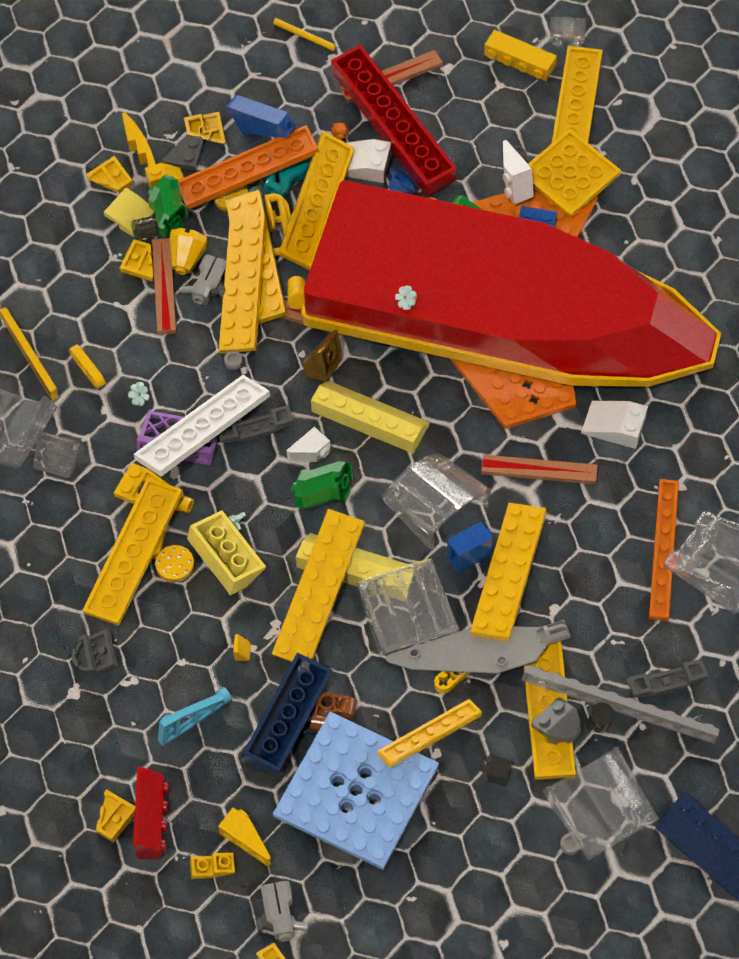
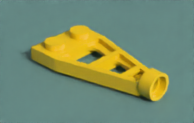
[114,463,194,513]

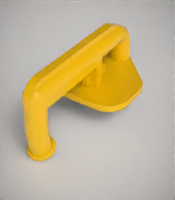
[264,194,291,256]

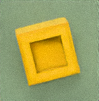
[233,634,251,661]

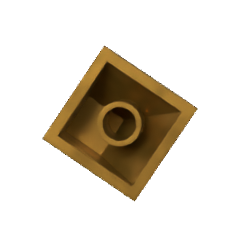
[303,330,343,382]

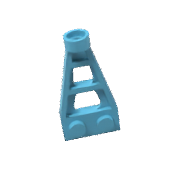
[158,687,231,746]

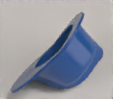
[389,167,418,194]

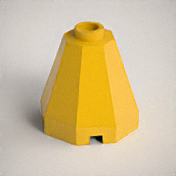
[170,228,209,275]

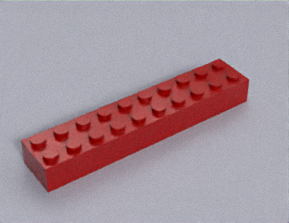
[331,44,457,197]

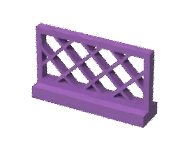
[136,411,219,465]

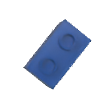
[447,521,493,574]

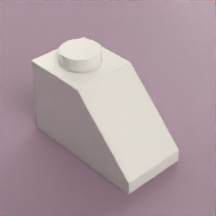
[287,427,331,462]

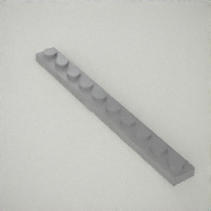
[522,665,720,744]

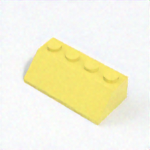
[187,511,266,595]

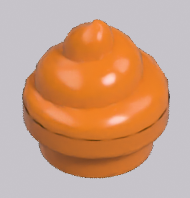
[331,123,349,141]

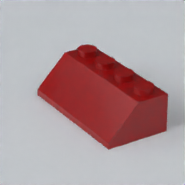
[133,767,169,859]

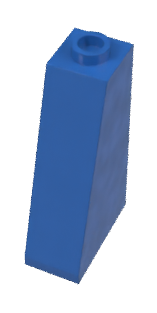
[226,95,296,138]

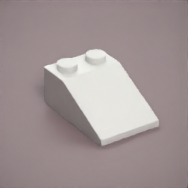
[345,139,391,183]
[503,140,534,204]
[581,401,648,449]

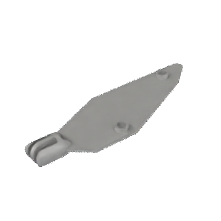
[386,619,571,674]

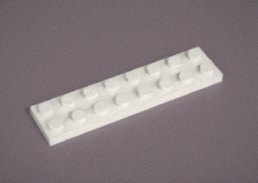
[134,375,270,476]

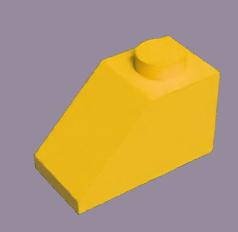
[145,163,184,188]

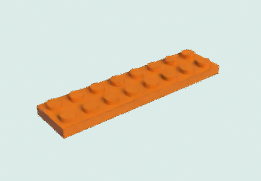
[178,125,319,210]

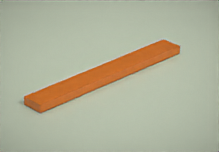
[649,479,679,621]

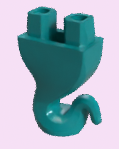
[261,157,312,197]

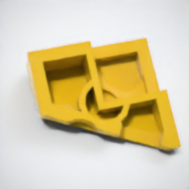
[184,112,226,144]

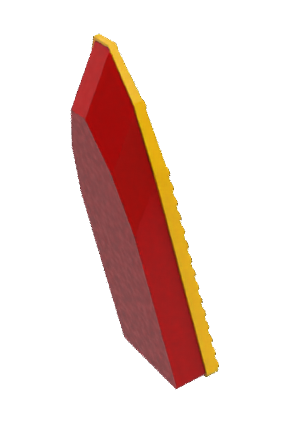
[301,180,721,387]

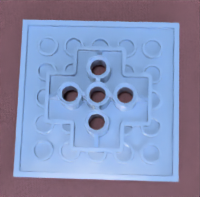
[273,712,439,870]

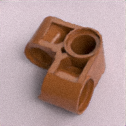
[310,692,358,731]

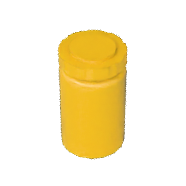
[287,276,306,309]

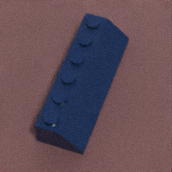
[241,652,333,773]
[655,792,739,901]

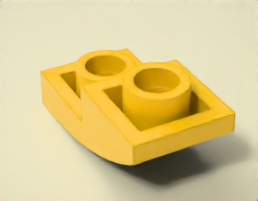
[190,853,235,879]

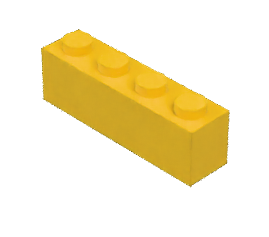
[484,30,557,81]

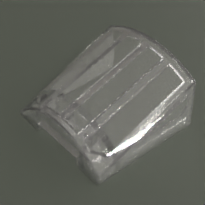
[0,389,57,468]
[381,453,491,550]
[663,511,739,614]
[356,559,459,657]
[542,747,659,860]

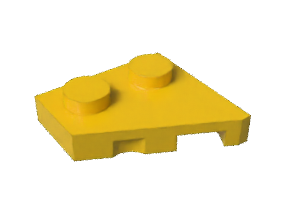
[86,156,134,193]
[120,239,154,282]
[96,789,135,843]

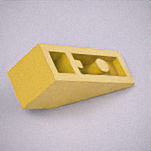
[218,808,271,867]

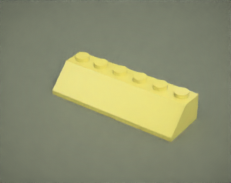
[311,381,430,454]
[296,533,420,603]

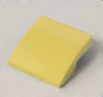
[104,188,155,237]

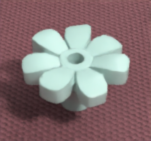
[395,286,417,310]
[128,382,150,406]
[228,512,246,530]

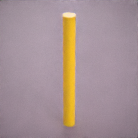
[273,18,336,51]

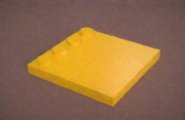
[528,128,621,218]

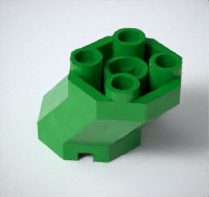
[148,174,189,238]
[292,461,353,509]

